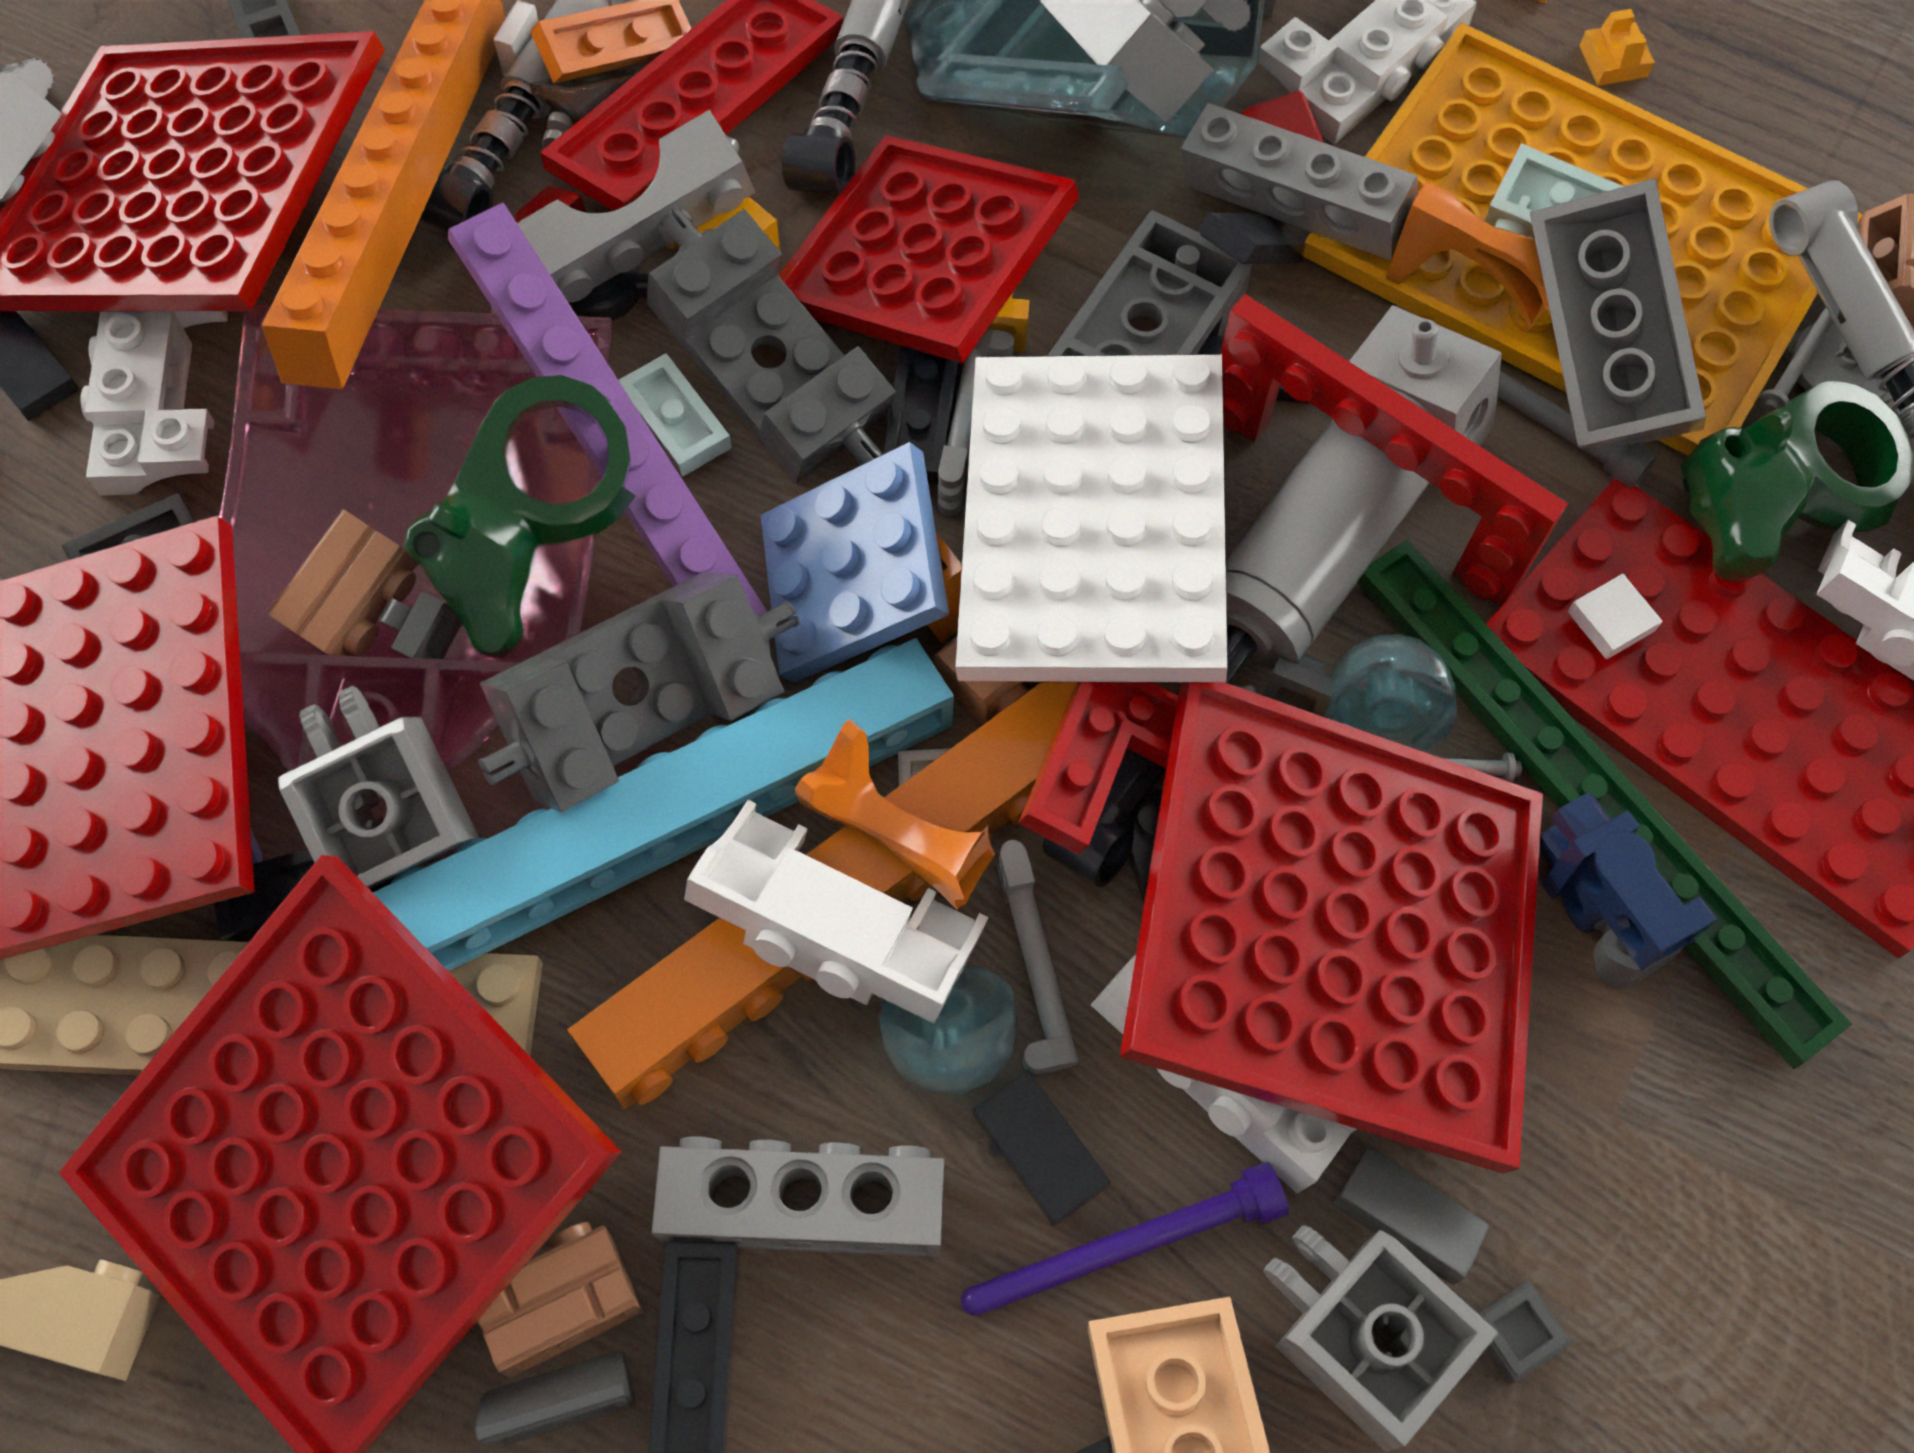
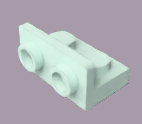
[1485,143,1624,239]

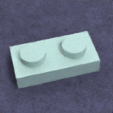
[618,353,732,477]

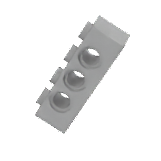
[1181,103,1418,261]
[652,1137,944,1257]

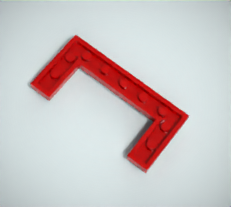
[1220,294,1568,607]
[1018,682,1178,855]

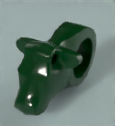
[404,375,636,658]
[1680,381,1914,583]

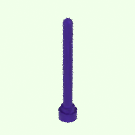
[961,1162,1289,1316]

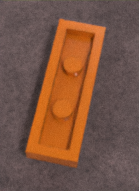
[530,0,691,84]

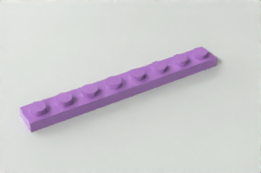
[448,202,768,616]

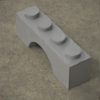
[517,110,756,303]

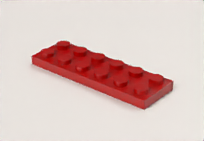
[540,0,844,211]

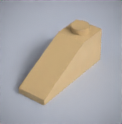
[0,1260,161,1381]

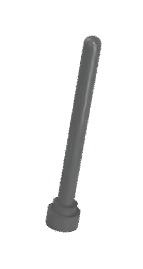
[1497,371,1658,489]

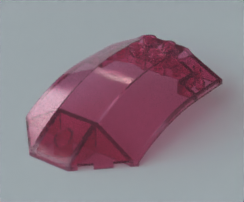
[219,305,613,774]

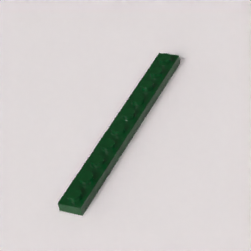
[1357,539,1852,1070]

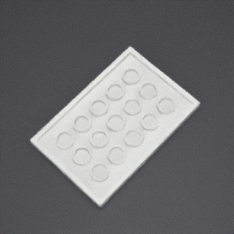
[956,355,1227,682]

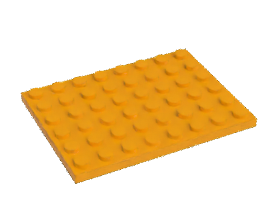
[1303,22,1862,456]

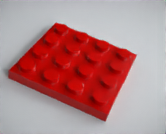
[778,135,1079,363]

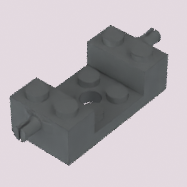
[647,206,896,484]
[1046,209,1253,357]
[478,571,800,812]

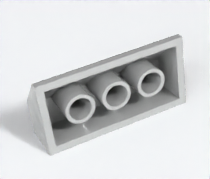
[1530,178,1706,449]

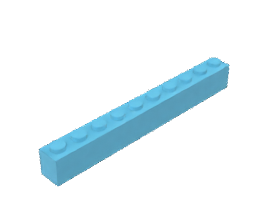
[372,638,954,971]

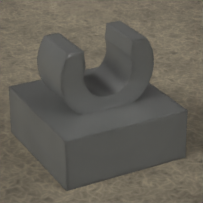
[378,591,462,672]
[1263,653,1339,717]

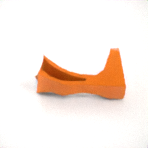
[1386,180,1549,335]
[795,719,995,909]

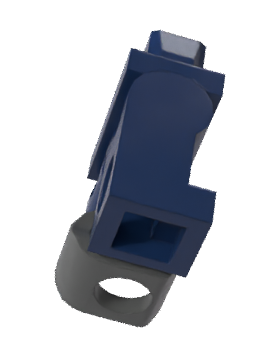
[1539,792,1717,989]

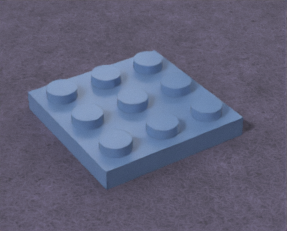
[760,442,949,683]

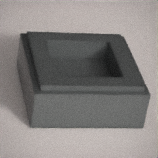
[1477,1280,1573,1384]

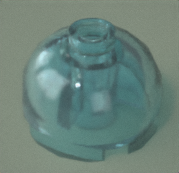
[1327,634,1457,752]
[879,966,1018,1095]

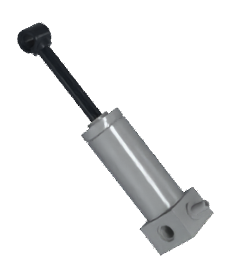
[1043,305,1502,887]

